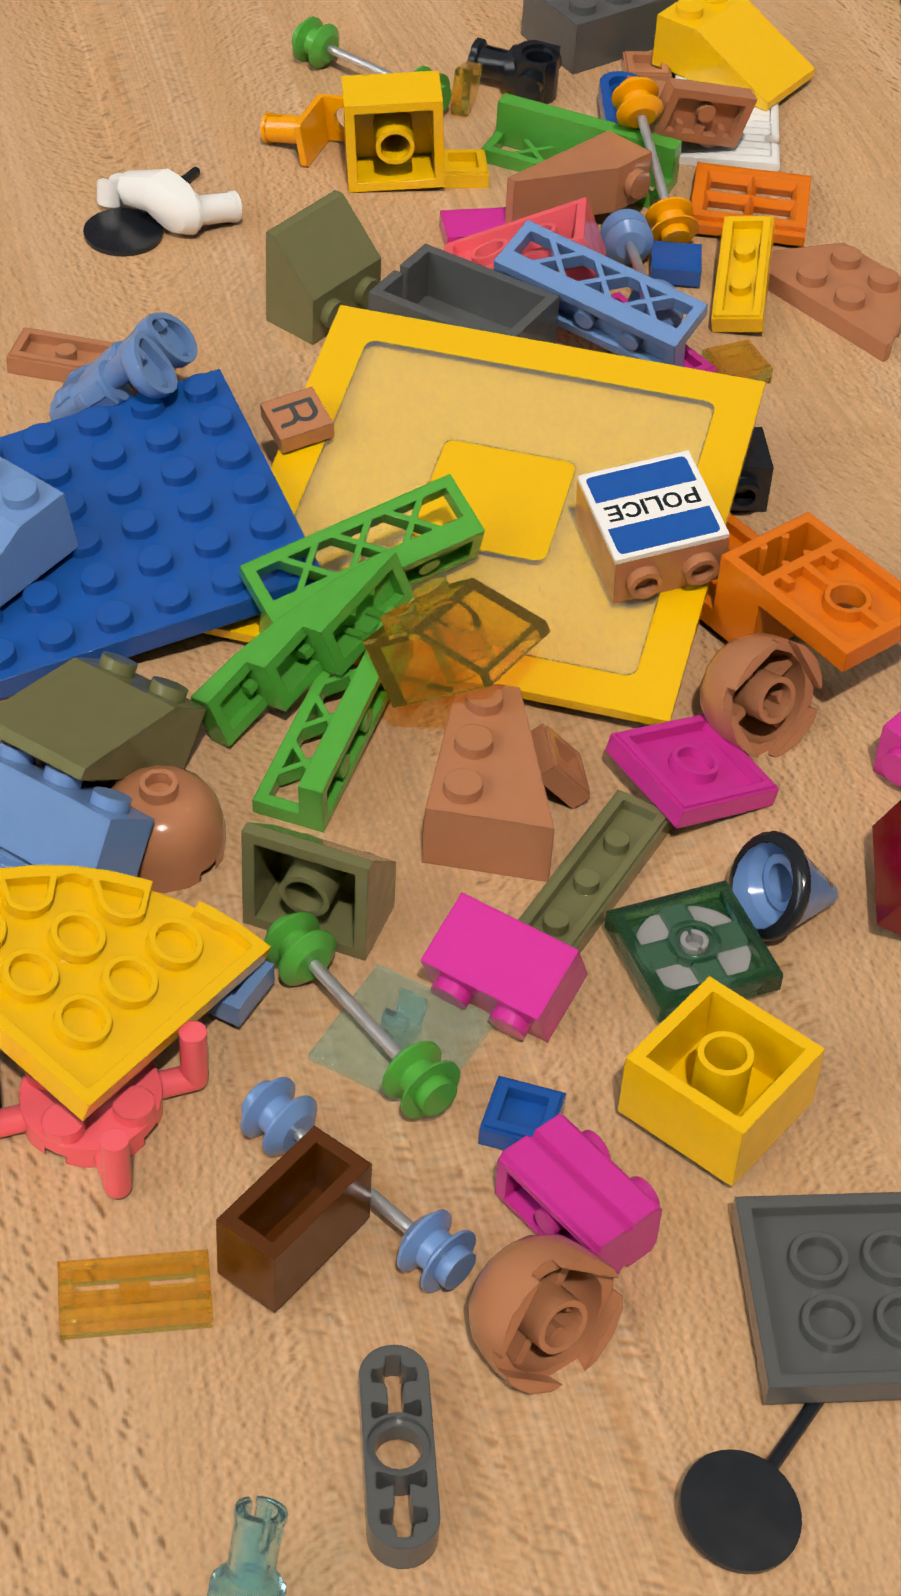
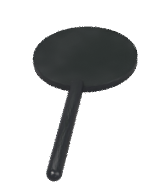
[83,167,200,257]
[678,1402,825,1574]

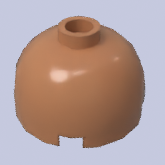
[700,632,823,758]
[111,765,226,893]
[469,1234,623,1394]

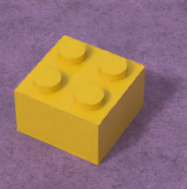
[341,70,445,193]
[618,976,825,1187]

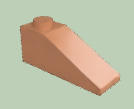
[505,130,652,223]

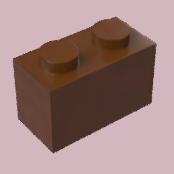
[216,1125,372,1313]

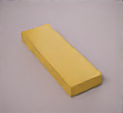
[711,216,775,332]

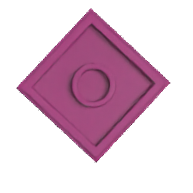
[605,714,779,829]

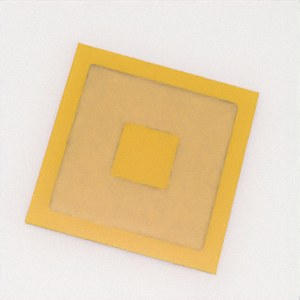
[204,305,766,725]

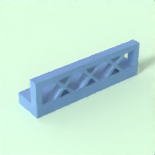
[494,220,708,367]

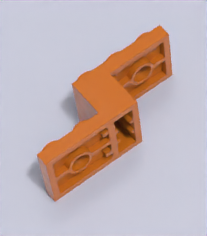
[700,512,901,672]

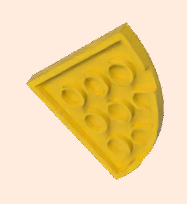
[0,865,271,1121]

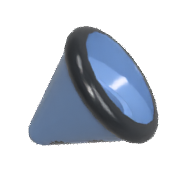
[728,831,838,941]

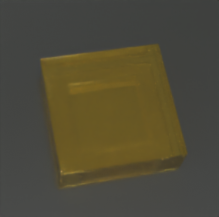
[702,339,773,385]

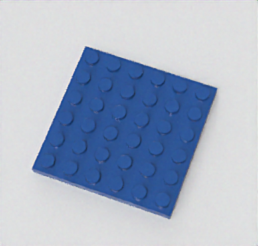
[0,369,321,699]

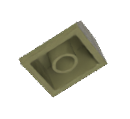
[266,190,381,345]
[241,822,396,961]

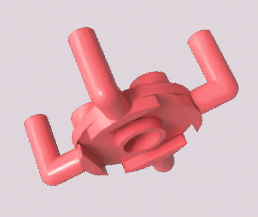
[0,1021,209,1199]

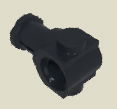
[466,37,562,104]

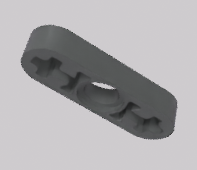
[358,1345,440,1569]

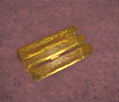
[57,1249,213,1340]

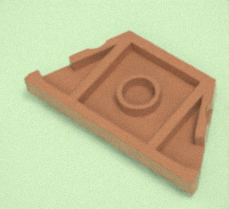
[768,242,901,362]

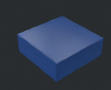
[650,241,702,288]
[478,1076,566,1151]

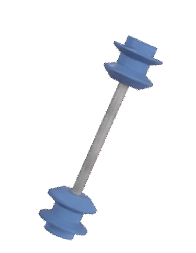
[600,209,684,328]
[240,1077,476,1293]

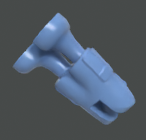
[49,312,197,421]

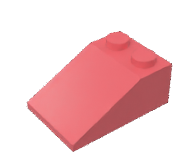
[444,197,607,281]

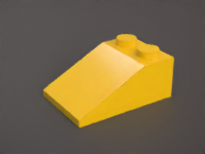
[652,0,815,111]

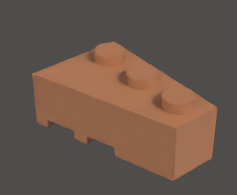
[422,678,555,882]

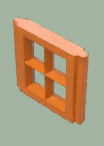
[691,162,811,247]

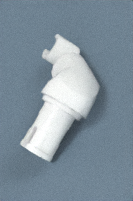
[96,168,242,235]

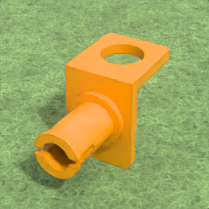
[260,94,345,167]

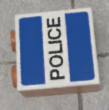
[575,450,730,604]

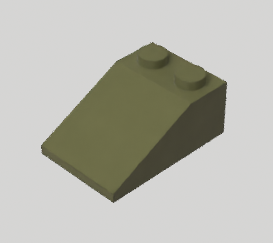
[0,651,207,781]

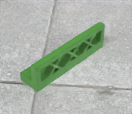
[481,93,682,208]
[239,474,485,633]
[252,606,411,833]

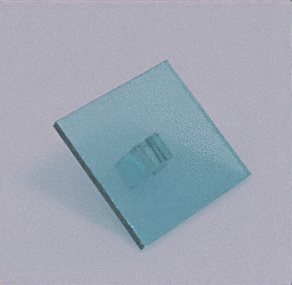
[309,964,494,1103]

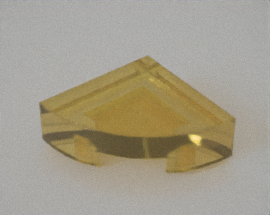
[450,61,483,117]

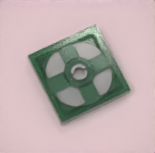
[604,880,783,1023]

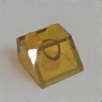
[363,577,551,708]

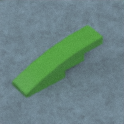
[190,549,414,747]

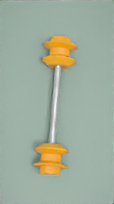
[611,76,699,243]

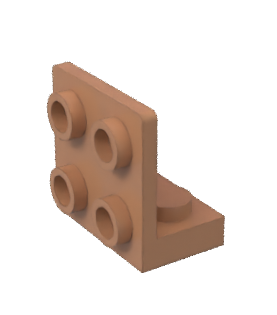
[626,76,758,148]

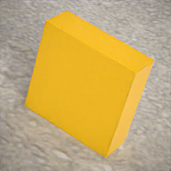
[441,149,489,188]

